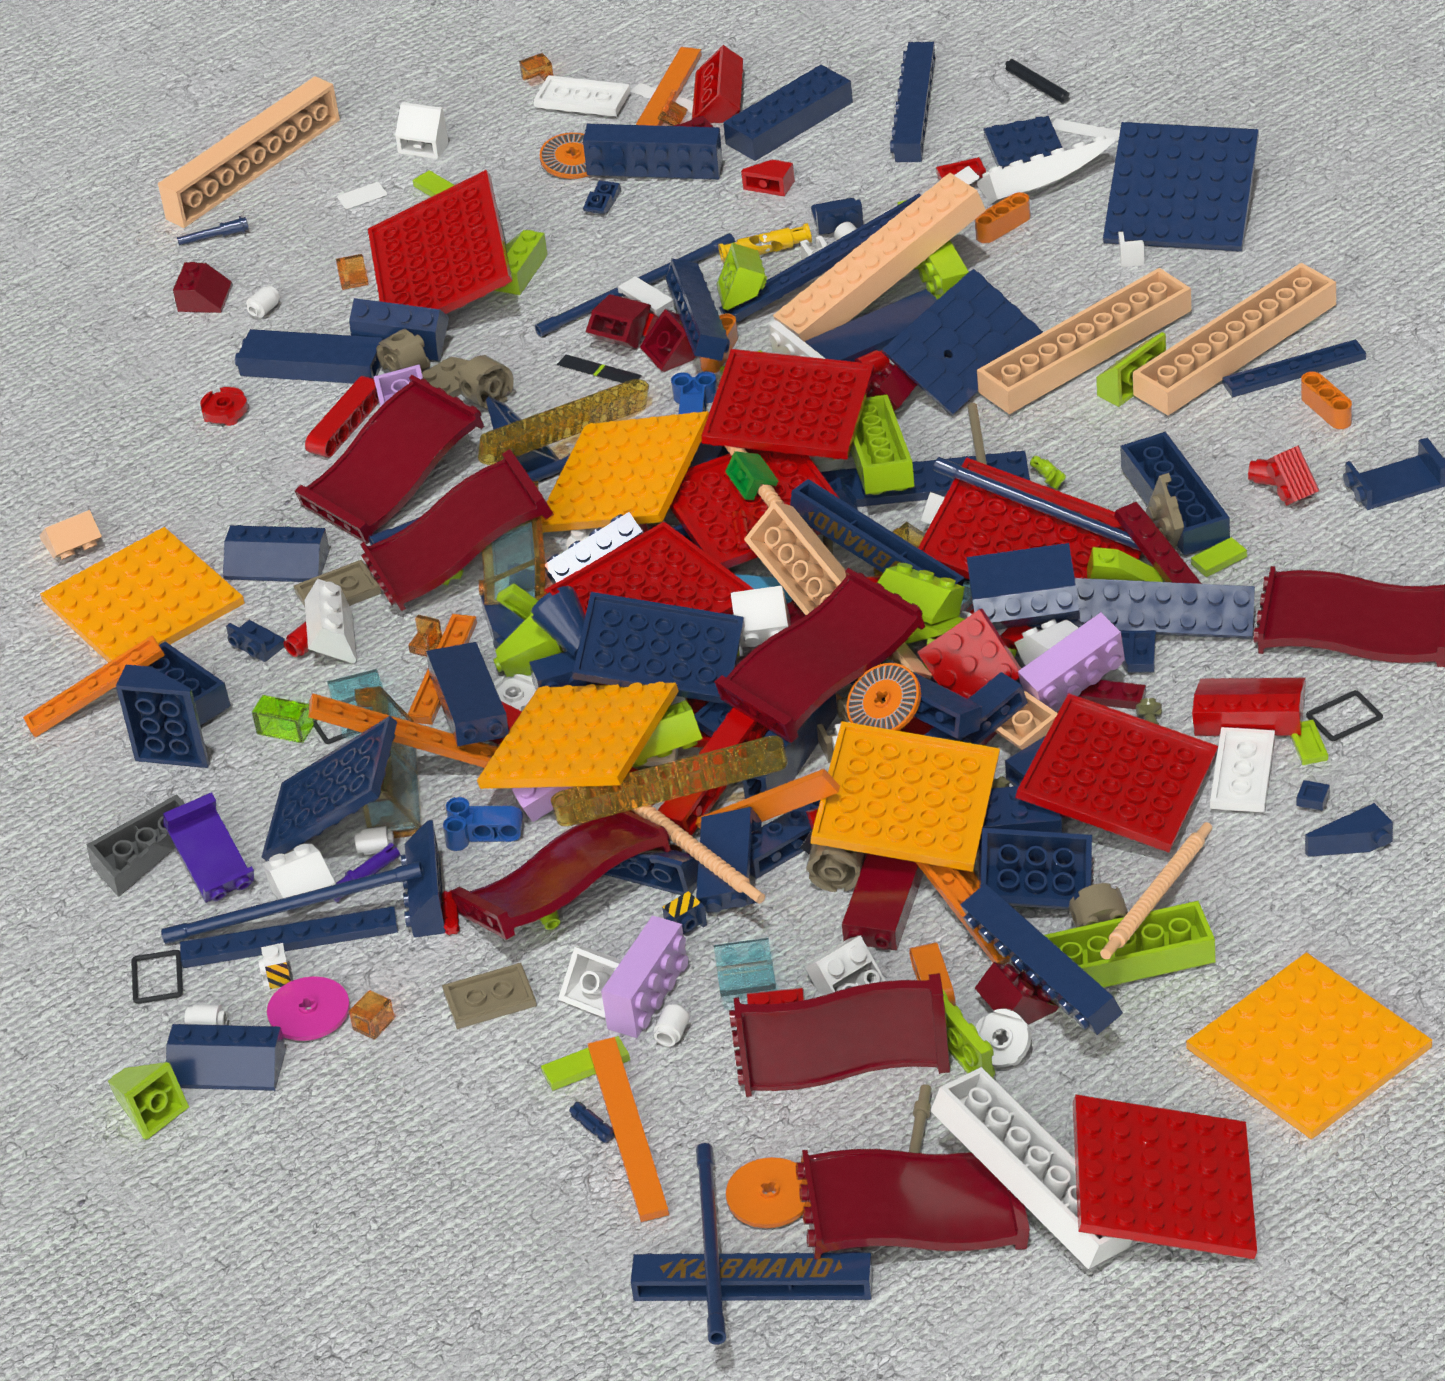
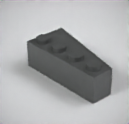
[86,794,185,897]

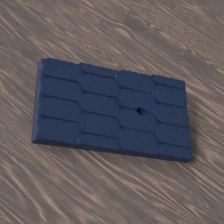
[882,268,1043,416]

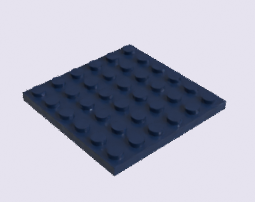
[1103,122,1259,252]

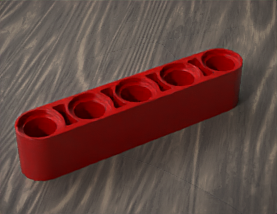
[305,376,379,458]

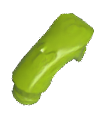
[1030,456,1066,490]

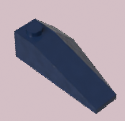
[486,397,559,473]
[603,850,698,895]

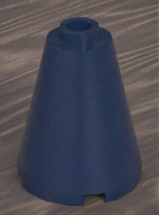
[531,586,585,658]

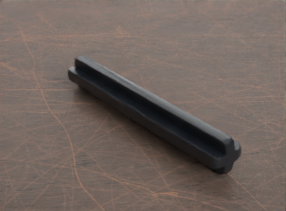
[1005,59,1070,104]

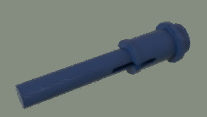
[177,216,249,246]

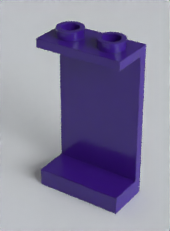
[163,792,254,903]

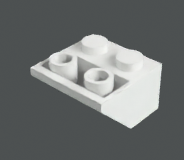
[395,102,449,159]
[804,935,885,995]

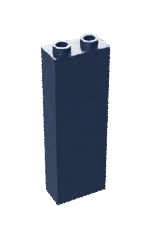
[805,289,938,362]
[235,329,383,384]
[426,642,509,746]
[741,693,838,799]

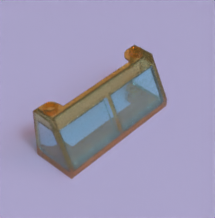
[479,481,545,605]
[355,686,422,839]

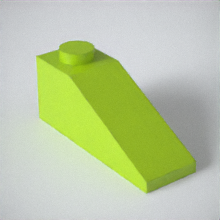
[1087,547,1164,582]

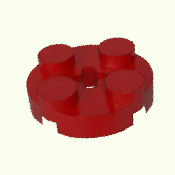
[200,387,248,426]

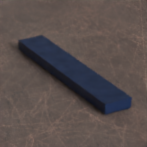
[1222,339,1366,398]

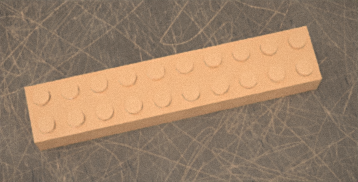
[158,76,340,228]
[773,173,986,342]
[1133,263,1336,415]
[977,268,1192,414]
[744,501,932,704]

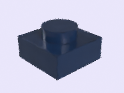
[1296,780,1330,811]

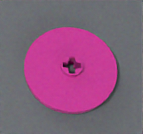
[267,976,350,1041]

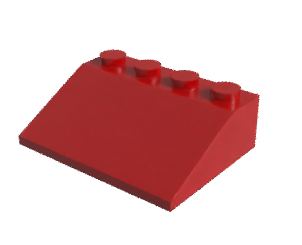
[1192,677,1306,736]

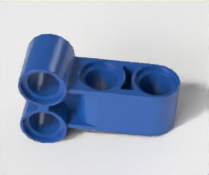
[671,371,717,414]
[443,797,523,851]

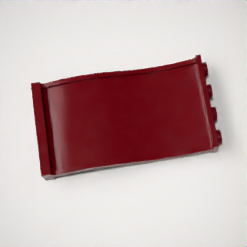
[294,375,485,544]
[360,449,554,611]
[1254,566,1445,667]
[714,568,925,743]
[450,804,671,940]
[729,973,950,1097]
[796,1149,1030,1259]

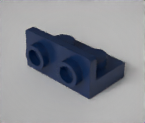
[226,620,285,662]

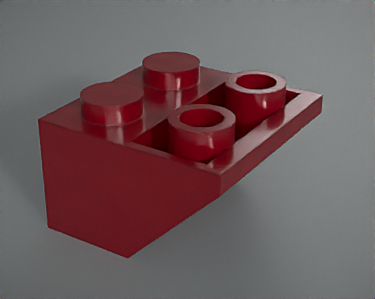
[585,294,651,350]
[866,363,917,411]
[975,962,1059,1025]

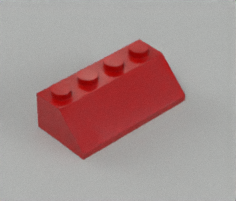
[692,45,743,123]

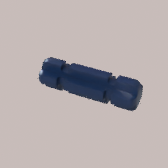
[569,1102,614,1143]

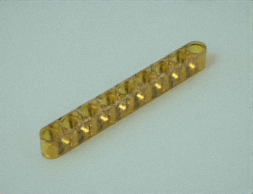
[478,379,649,465]
[551,736,788,827]

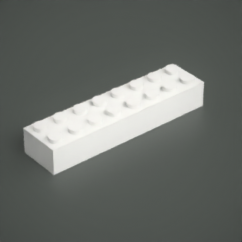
[931,1067,1133,1269]

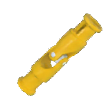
[718,223,812,264]

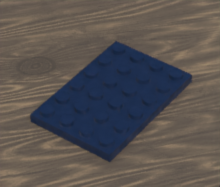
[572,592,744,704]
[261,716,397,861]

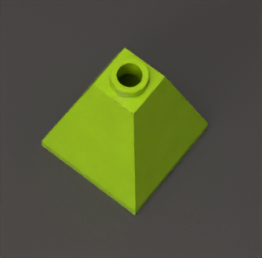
[493,613,564,677]
[108,1062,189,1140]

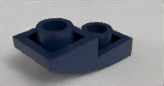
[583,180,621,214]

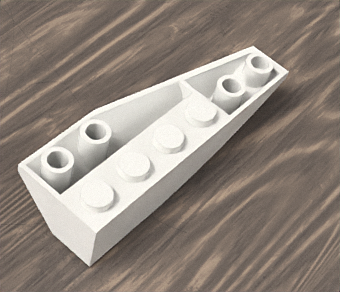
[977,136,1115,204]

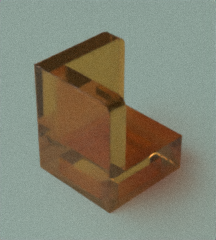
[519,53,553,81]
[658,90,688,126]
[336,254,369,290]
[408,615,442,657]
[349,990,395,1040]

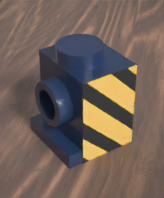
[662,891,707,935]

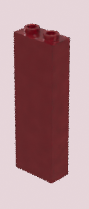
[842,853,924,951]

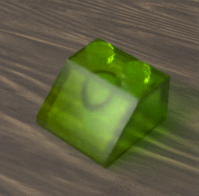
[252,695,318,744]

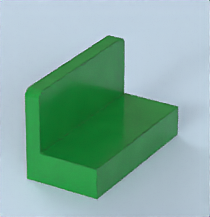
[725,451,779,500]

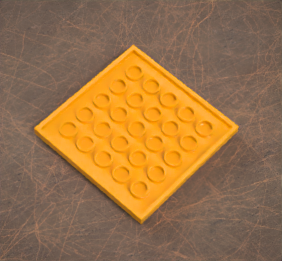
[534,411,709,533]
[40,527,245,663]
[477,682,679,789]
[811,721,1000,872]
[1186,952,1432,1140]

